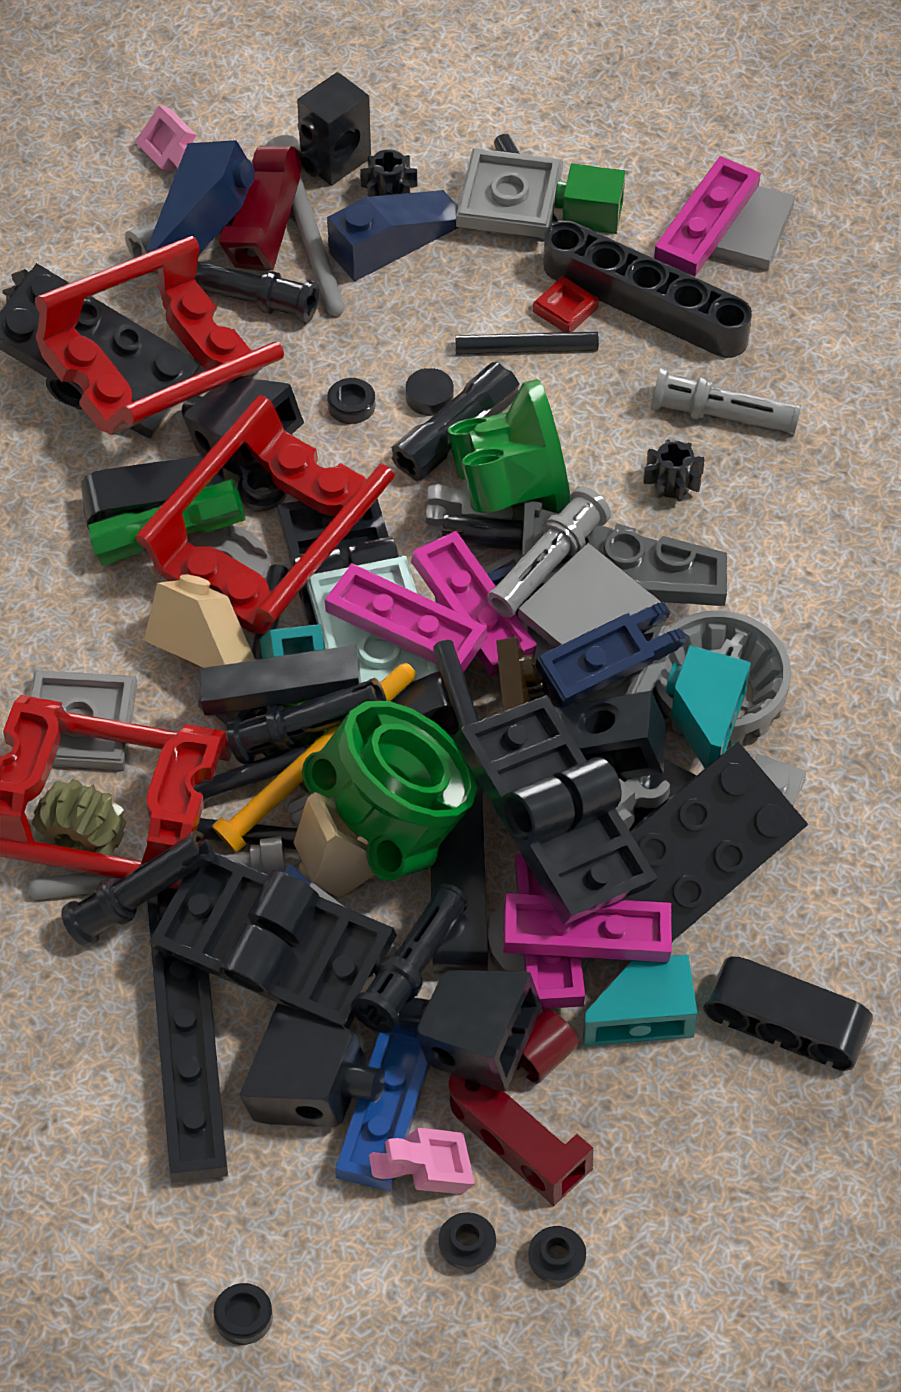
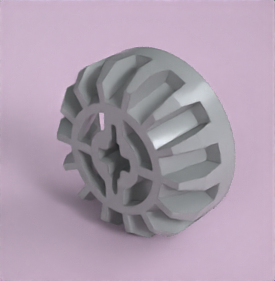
[652,610,791,746]

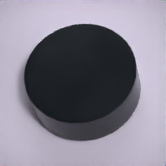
[406,368,454,416]
[327,378,376,424]
[213,1283,273,1345]

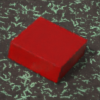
[532,276,599,332]

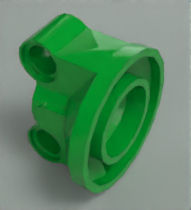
[448,379,571,514]
[302,701,477,881]

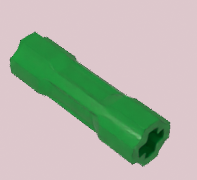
[88,479,246,566]

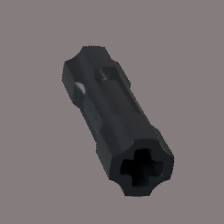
[391,362,520,481]

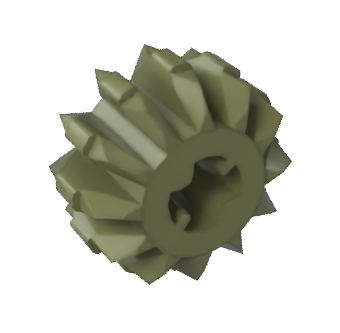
[32,779,127,855]

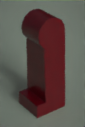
[219,145,301,271]
[448,1074,594,1206]

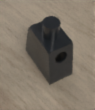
[182,377,304,478]
[399,970,542,1092]
[239,1004,385,1127]

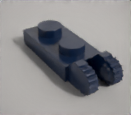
[535,602,687,708]

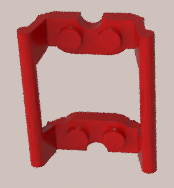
[35,236,284,435]
[135,395,395,634]
[0,695,232,889]

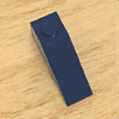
[146,140,255,254]
[327,190,460,282]

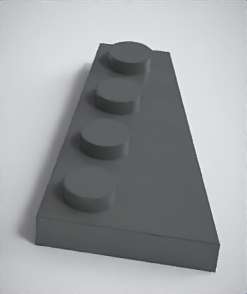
[522,500,727,606]

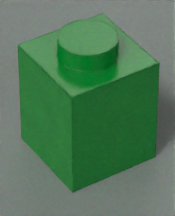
[555,163,626,234]

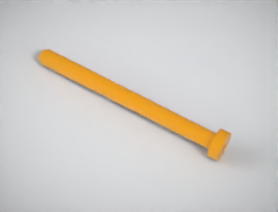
[211,663,416,853]

